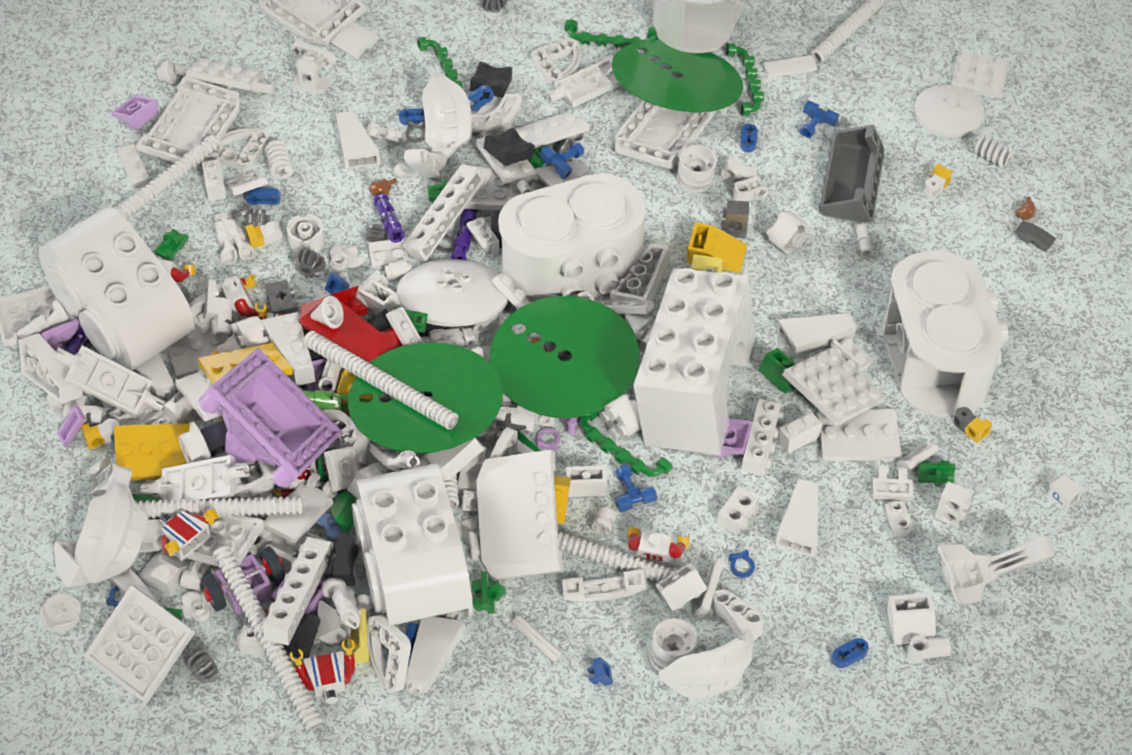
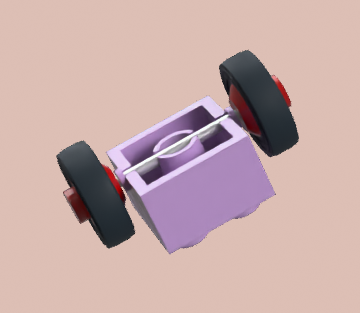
[201,546,285,615]

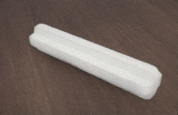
[512,615,561,661]

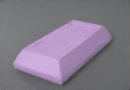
[57,405,86,447]

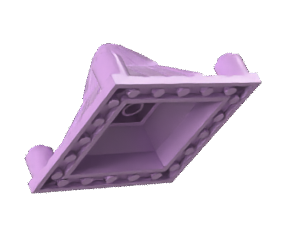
[199,347,342,487]

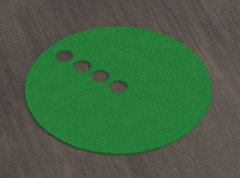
[612,40,743,113]
[490,296,640,418]
[348,342,503,453]

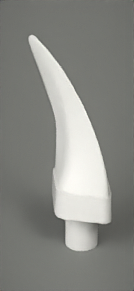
[353,434,371,471]

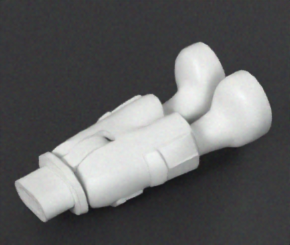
[214,212,255,265]
[8,299,72,350]
[420,326,475,347]
[321,578,361,629]

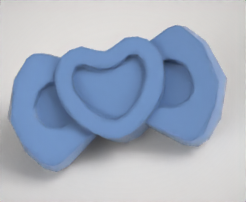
[316,513,342,540]

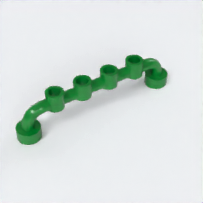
[564,19,659,50]
[417,37,463,89]
[726,43,764,116]
[580,413,673,477]

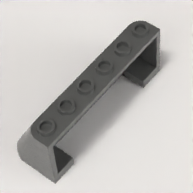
[819,124,884,222]

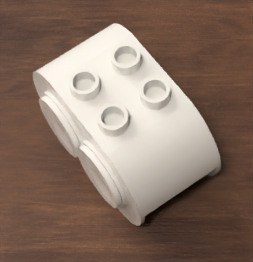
[647,0,746,53]
[499,174,645,302]
[39,207,195,371]
[882,251,1008,417]
[352,463,473,626]

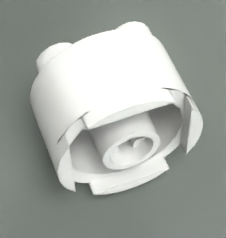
[766,211,810,254]
[287,214,325,254]
[230,316,269,349]
[599,394,642,440]

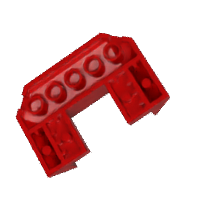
[299,286,403,363]

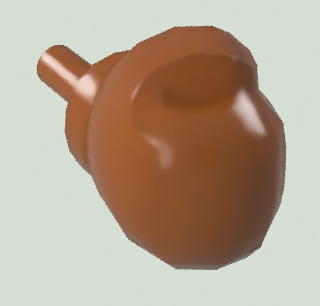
[369,178,397,196]
[1015,197,1036,220]

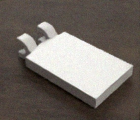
[264,472,338,544]

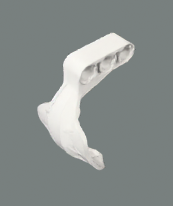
[404,73,472,178]
[75,463,148,584]
[938,536,1055,605]
[659,589,763,698]

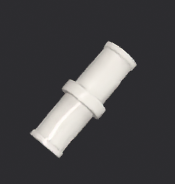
[855,224,873,258]

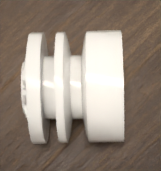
[677,145,717,193]
[649,618,697,671]

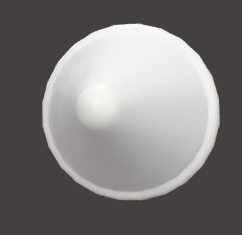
[310,296,344,329]

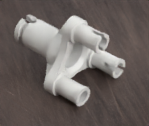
[232,460,276,521]

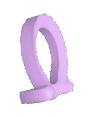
[537,428,561,451]

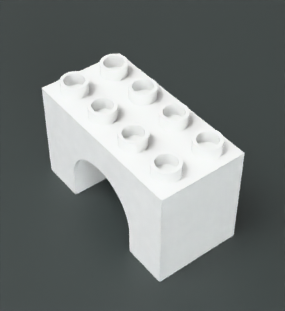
[634,268,755,455]

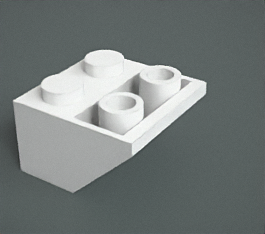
[886,593,936,645]

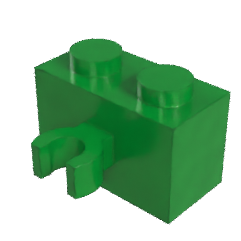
[758,348,796,394]

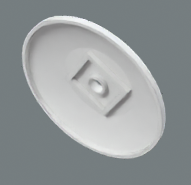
[397,259,508,327]

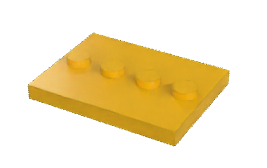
[198,343,293,384]
[114,423,190,481]

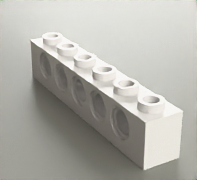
[402,164,485,261]
[261,537,332,645]

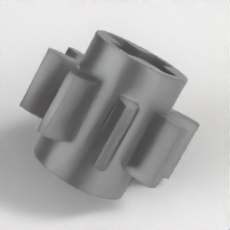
[248,209,270,227]
[366,224,387,242]

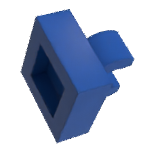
[325,273,350,294]
[587,657,613,686]

